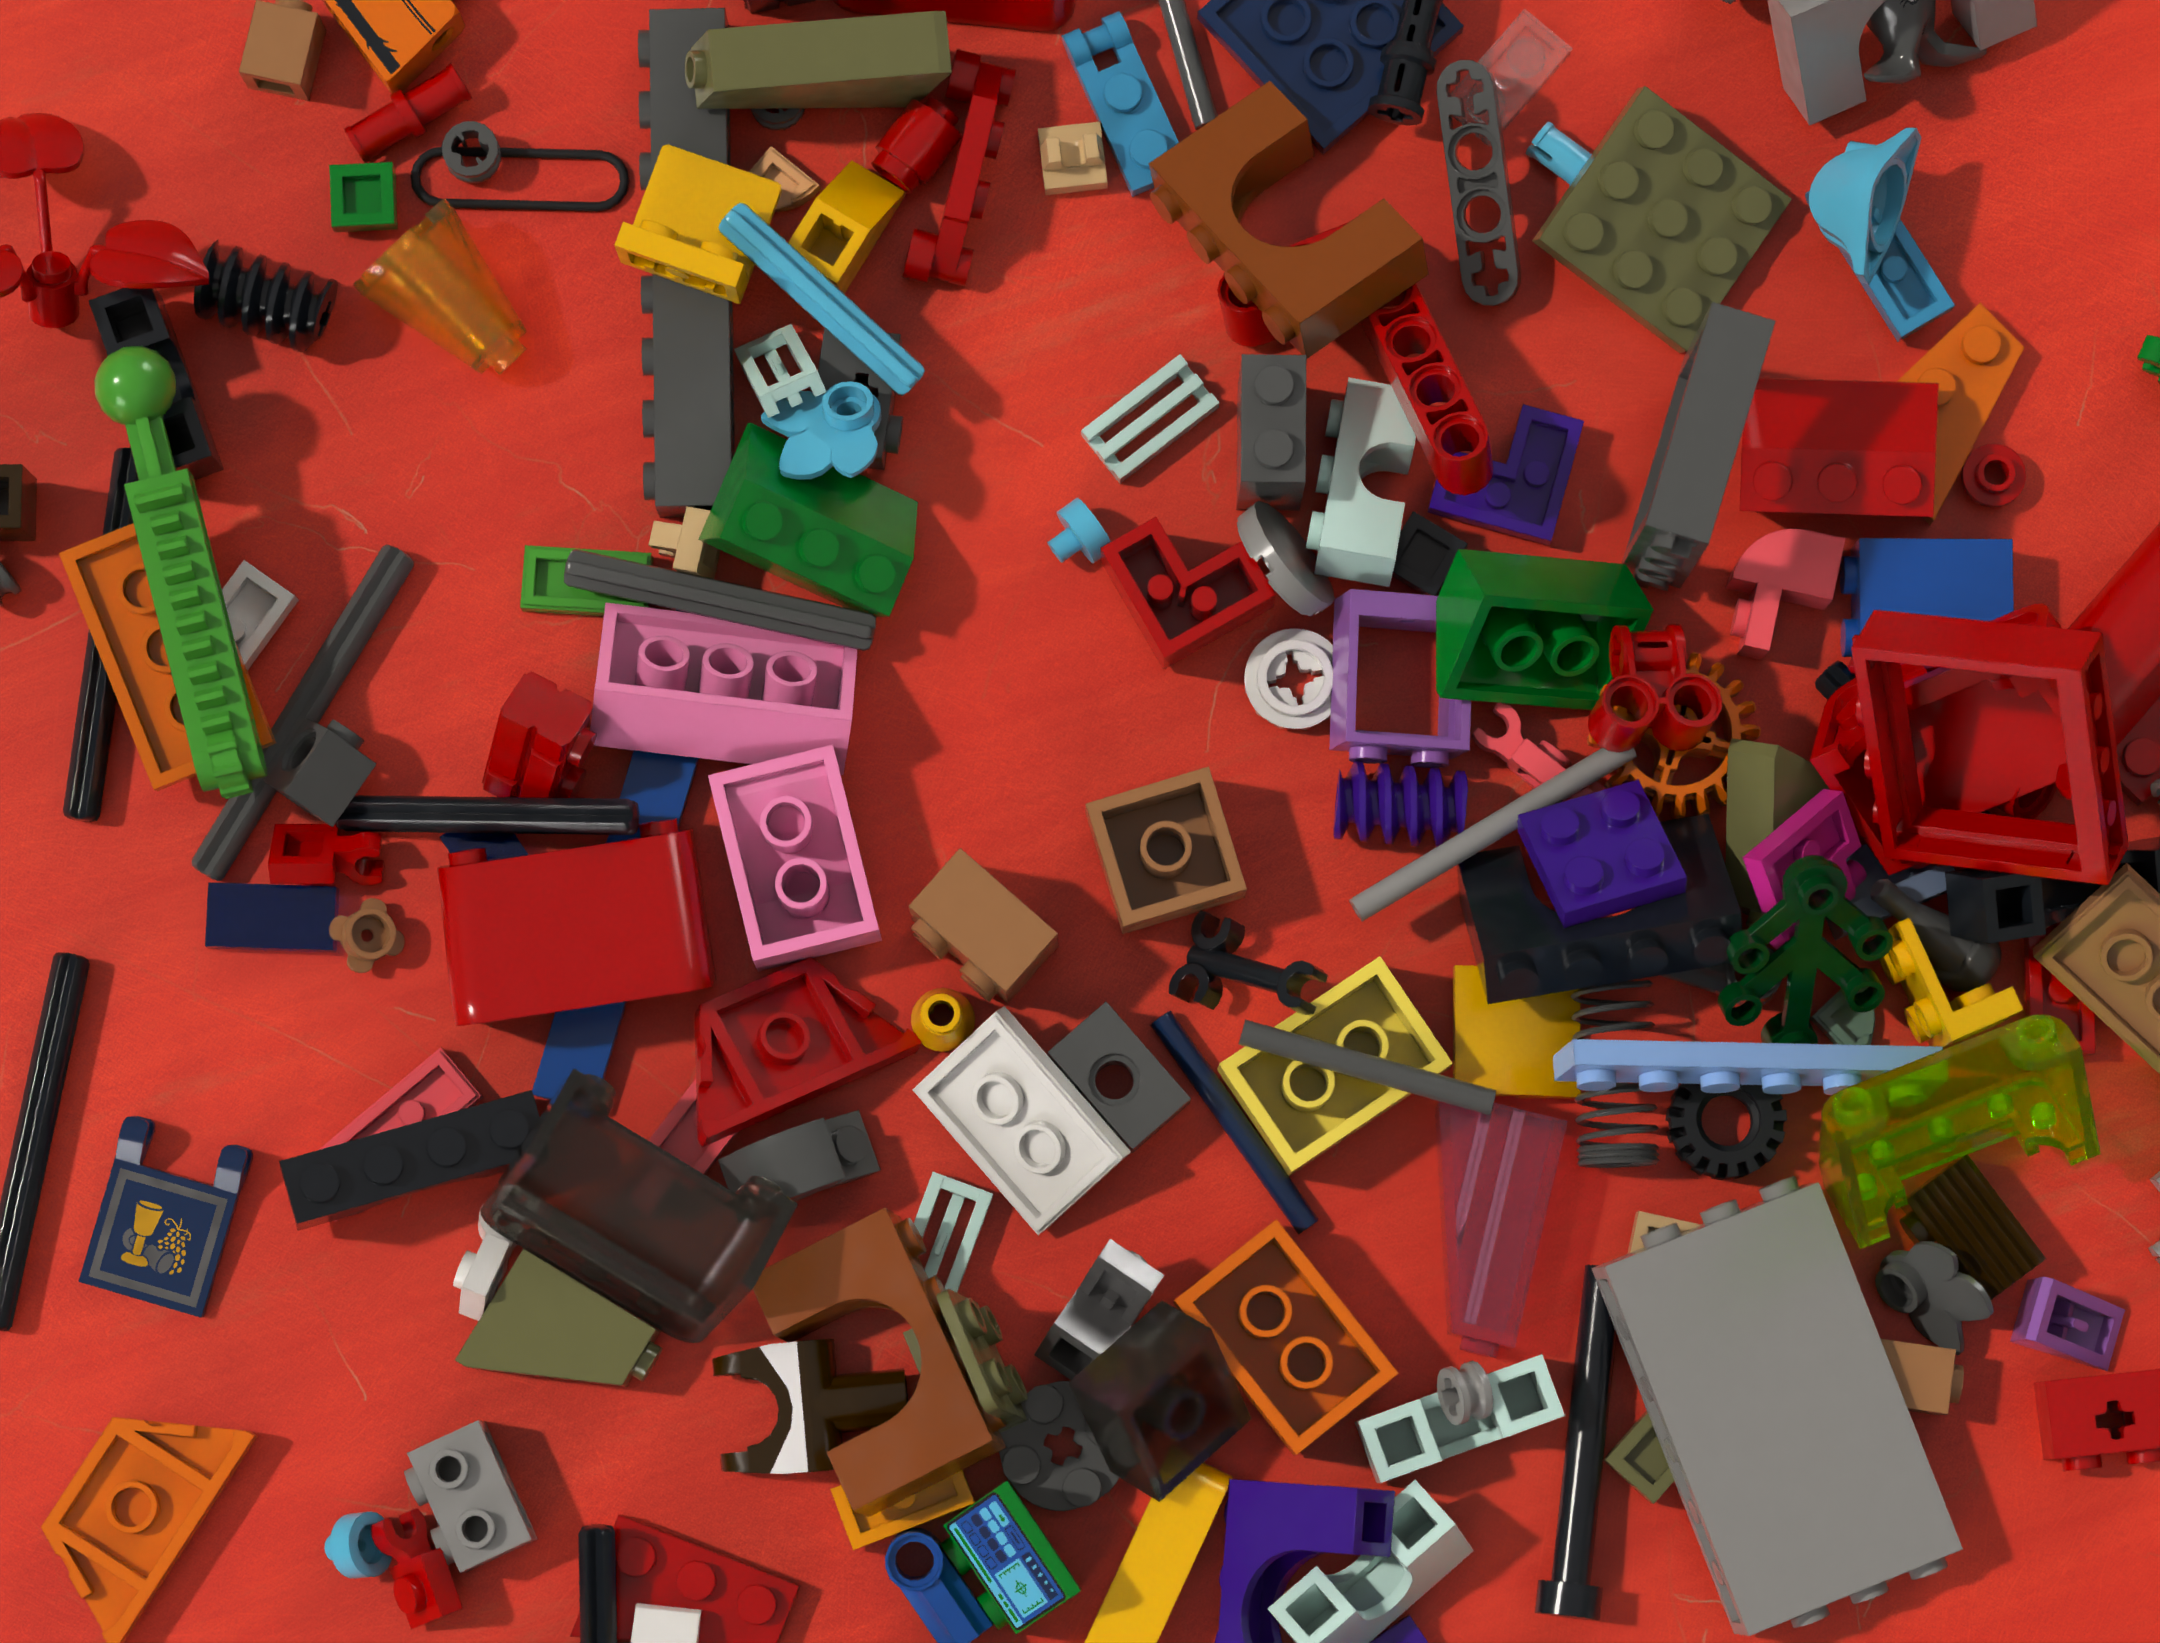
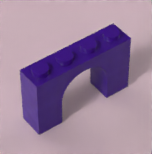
[1215,1479,1395,1643]

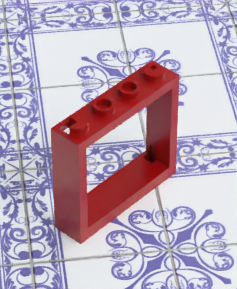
[1848,610,2129,885]

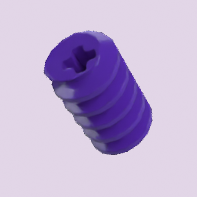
[1333,761,1468,847]

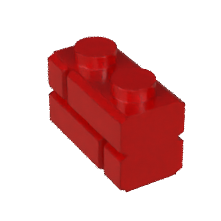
[482,671,597,798]

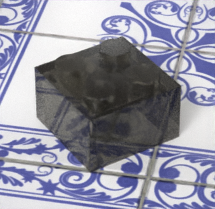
[1069,1300,1252,1502]

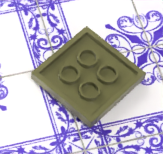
[1532,86,1792,353]

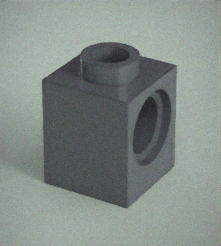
[262,718,376,827]

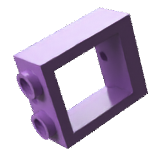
[1329,589,1471,768]

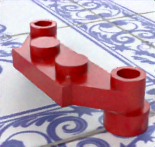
[902,49,1016,286]

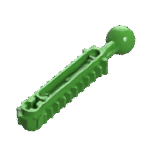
[94,346,267,799]

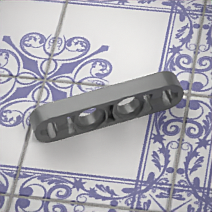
[1437,60,1521,306]

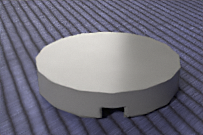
[1237,500,1335,616]

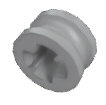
[1437,1361,1493,1425]

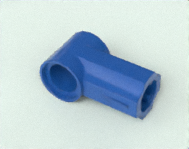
[885,1528,993,1643]

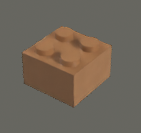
[1085,766,1247,934]
[908,848,1058,1004]

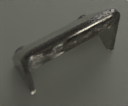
[480,1069,798,1343]

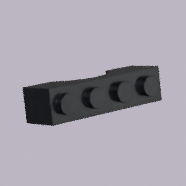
[1945,836,2160,944]
[279,1090,549,1231]

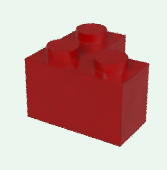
[1100,517,1276,670]

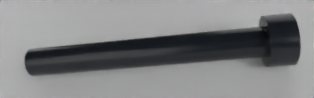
[1535,1265,1617,1621]

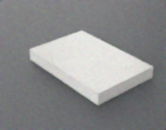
[913,1006,1131,1235]

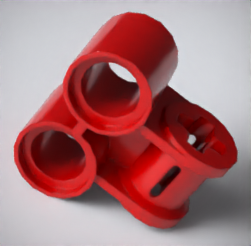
[1588,624,1722,753]

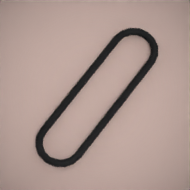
[410,147,629,212]

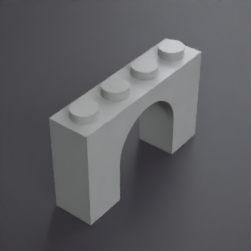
[1767,0,2037,126]

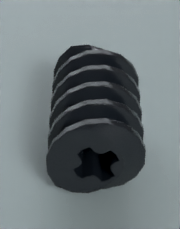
[194,240,338,353]

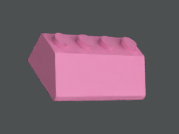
[590,602,857,775]

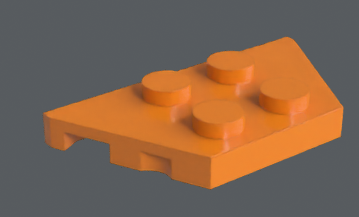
[41,1417,258,1643]

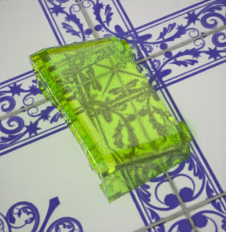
[1818,1015,2101,1249]

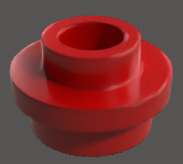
[1961,444,2026,508]

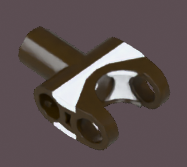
[712,1339,908,1475]

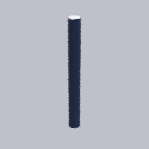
[1150,1011,1319,1235]

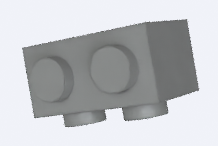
[404,1420,538,1573]

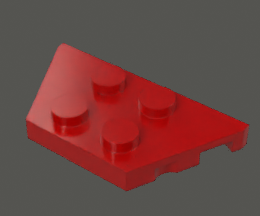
[695,957,922,1147]

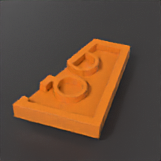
[1897,303,2024,525]

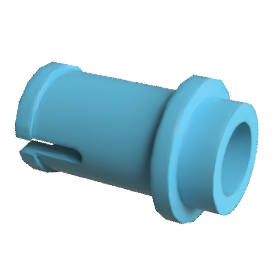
[1525,121,1592,187]

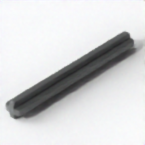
[564,549,876,651]

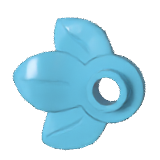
[761,381,882,480]

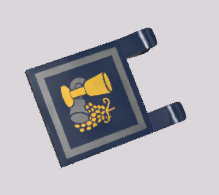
[79,1116,253,1318]

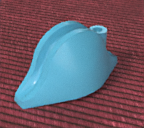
[1809,128,1921,285]

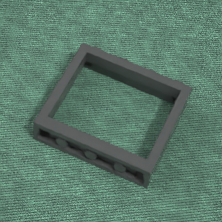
[1622,302,1776,591]

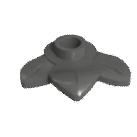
[1875,1241,1994,1355]

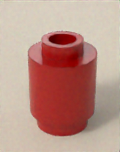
[871,97,961,194]

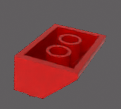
[1740,378,1939,517]

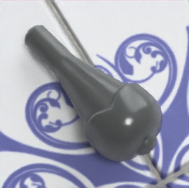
[1870,879,2002,992]

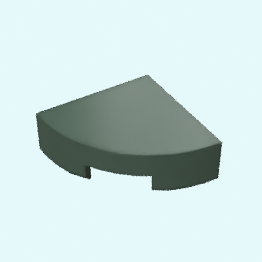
[1810,987,1875,1045]

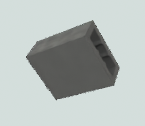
[1236,354,1306,511]

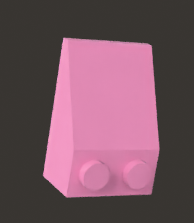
[708,744,882,972]

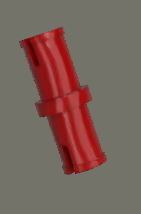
[344,63,472,163]

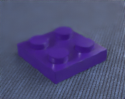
[1517,780,1687,928]

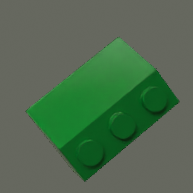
[698,423,918,617]
[1436,549,1654,710]

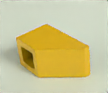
[788,160,906,294]

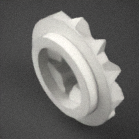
[1244,628,1333,730]

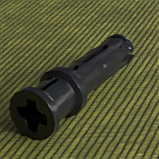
[1367,0,1443,126]

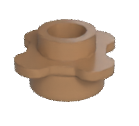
[329,898,405,973]

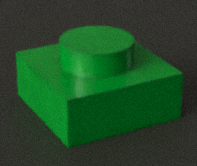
[329,162,398,232]

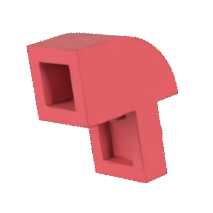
[1725,529,1846,660]

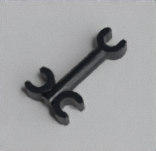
[1169,910,1328,1015]

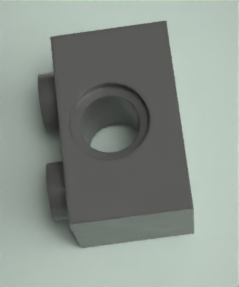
[1048,1002,1191,1153]

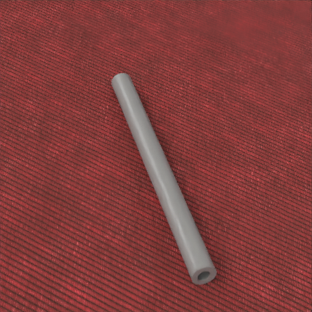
[1349,748,1637,922]

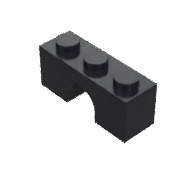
[89,288,224,480]

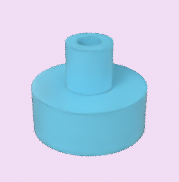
[1047,497,1112,564]
[324,1512,392,1579]

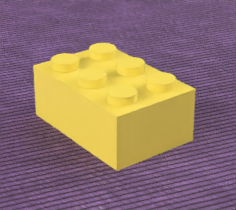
[1217,956,1453,1176]

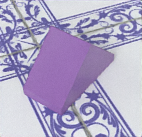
[2010,1276,2125,1371]

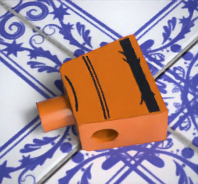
[322,0,465,94]

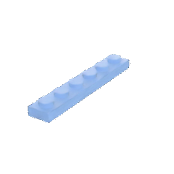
[1553,1039,1945,1097]

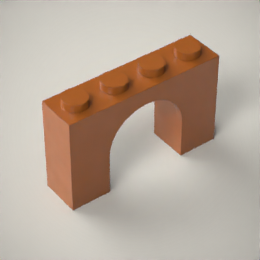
[1148,81,1428,359]
[747,1208,1007,1517]

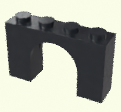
[1457,814,1743,1004]

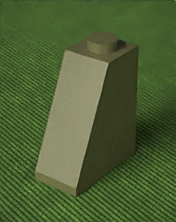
[1725,738,1829,927]
[455,1249,663,1387]

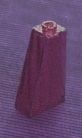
[1435,1100,1568,1359]

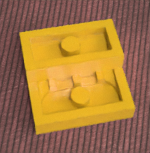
[1453,965,1581,1098]

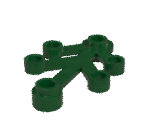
[1718,855,1893,1044]

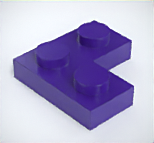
[1427,404,1584,545]

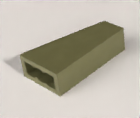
[685,11,952,109]

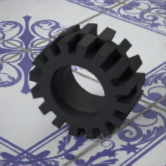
[1665,1084,1787,1180]

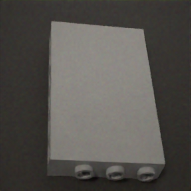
[1591,1176,1963,1636]

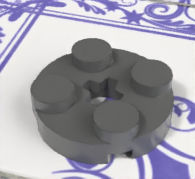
[999,1381,1128,1511]

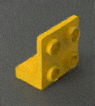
[614,144,782,304]
[1879,918,2023,1048]

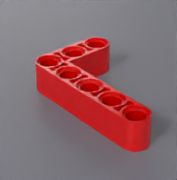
[1217,222,1494,495]

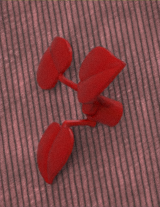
[0,113,209,328]

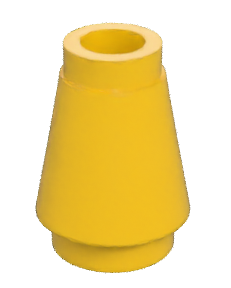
[911,988,975,1052]

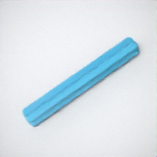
[718,203,925,396]

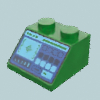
[940,1481,1081,1634]

